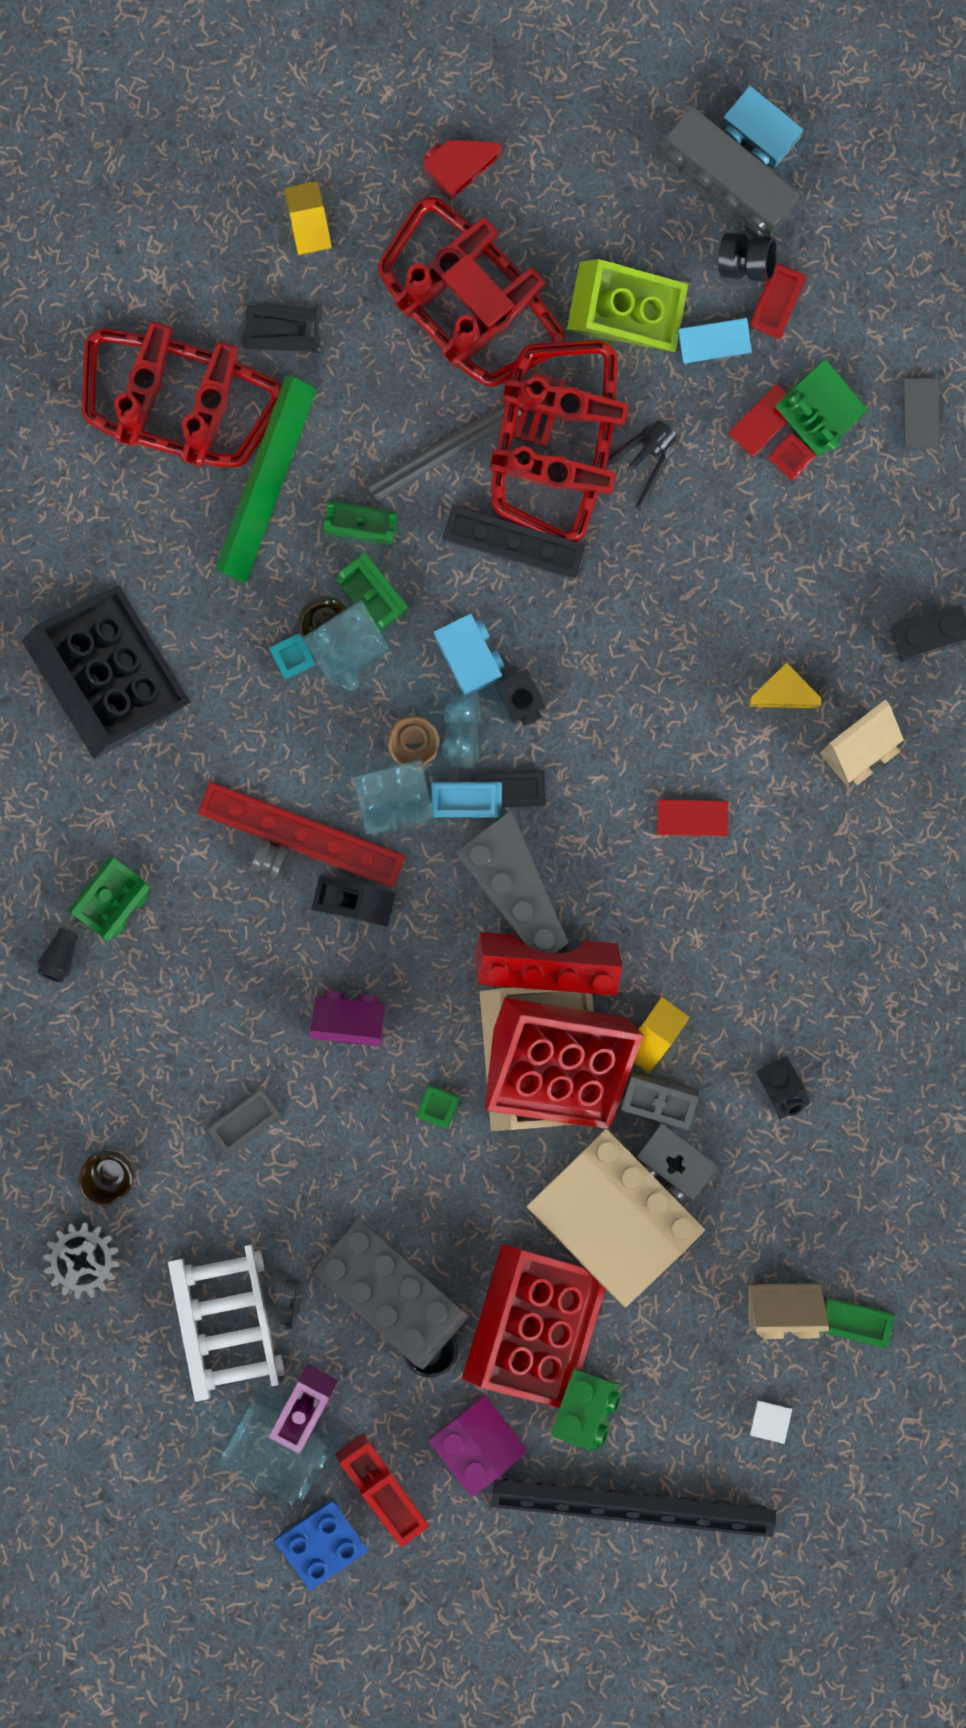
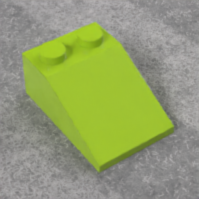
[567,259,689,352]

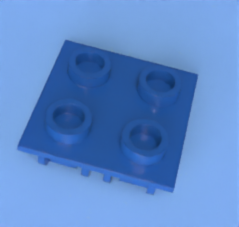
[273,1500,369,1590]

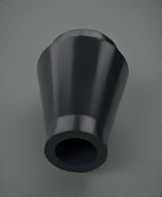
[37,928,78,983]

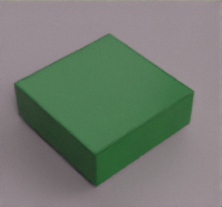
[415,1085,460,1130]

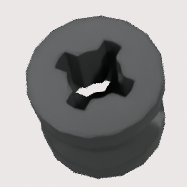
[251,838,289,880]

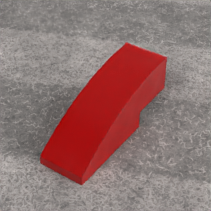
[335,1433,430,1547]

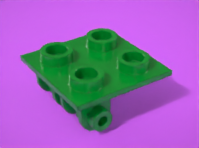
[775,359,868,457]

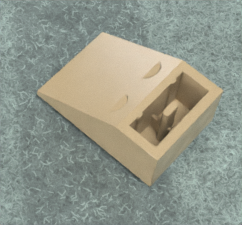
[748,1283,829,1339]

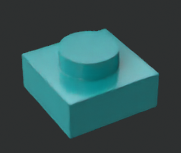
[269,633,316,681]

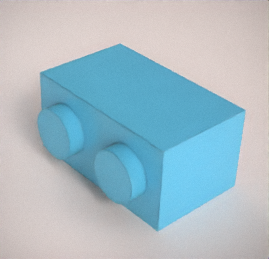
[722,86,803,168]
[434,614,505,697]

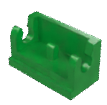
[323,500,398,546]
[335,552,408,634]

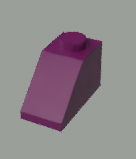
[268,1364,338,1454]

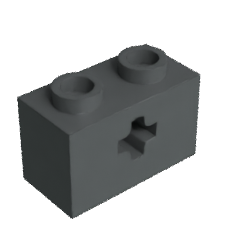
[635,1123,718,1201]

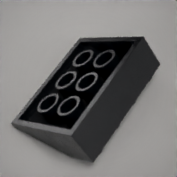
[22,585,191,759]

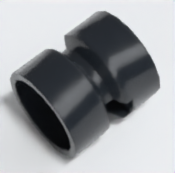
[718,233,777,282]

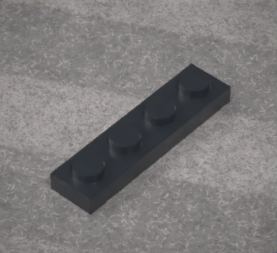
[442,505,586,580]

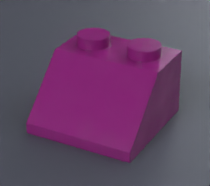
[309,991,386,1047]
[429,1394,528,1497]

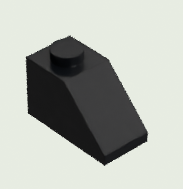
[311,876,396,927]

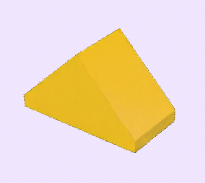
[284,181,332,255]
[749,663,821,708]
[634,997,690,1074]

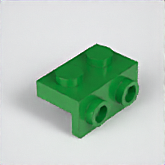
[68,855,150,941]
[550,1369,621,1451]

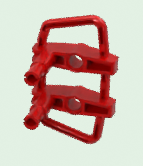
[378,197,565,387]
[81,321,282,468]
[488,340,629,542]

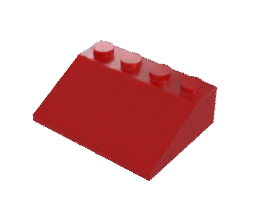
[485,997,644,1129]
[462,1243,605,1408]

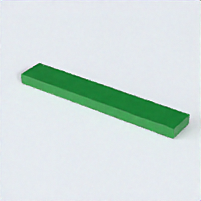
[215,375,317,583]

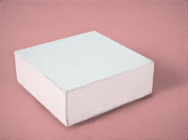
[749,1400,792,1444]

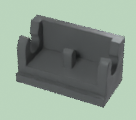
[621,1070,699,1130]

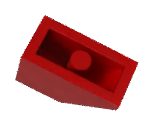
[423,140,502,201]

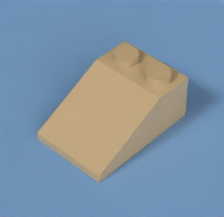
[820,699,904,785]

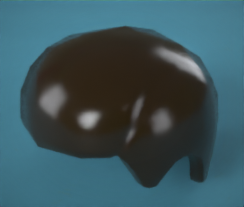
[298,596,352,650]
[78,1150,134,1207]

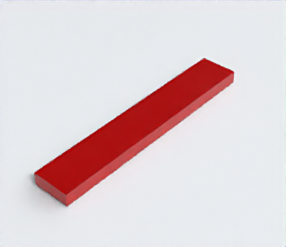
[197,781,405,888]

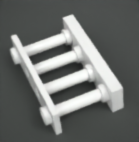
[168,1244,285,1402]

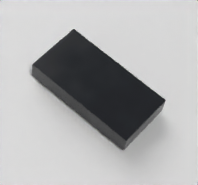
[474,771,546,808]

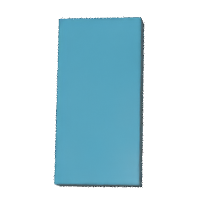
[678,318,752,363]
[431,782,502,818]

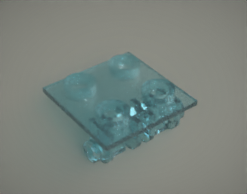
[303,600,391,691]
[442,692,481,768]
[353,760,434,836]

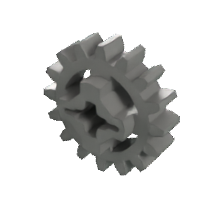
[43,1222,121,1299]

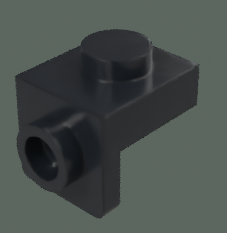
[756,1056,810,1119]

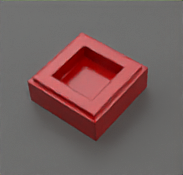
[767,432,816,482]

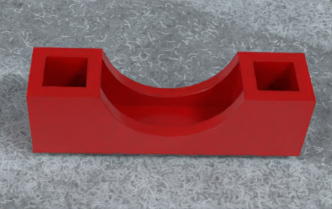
[474,932,623,996]

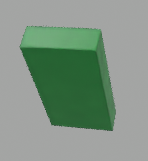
[821,1297,895,1348]

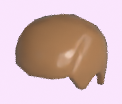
[386,715,440,770]

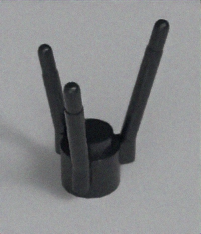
[606,420,678,510]

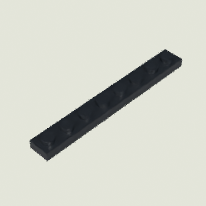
[491,1478,777,1537]

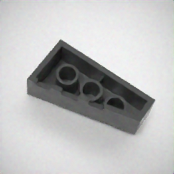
[455,810,569,953]

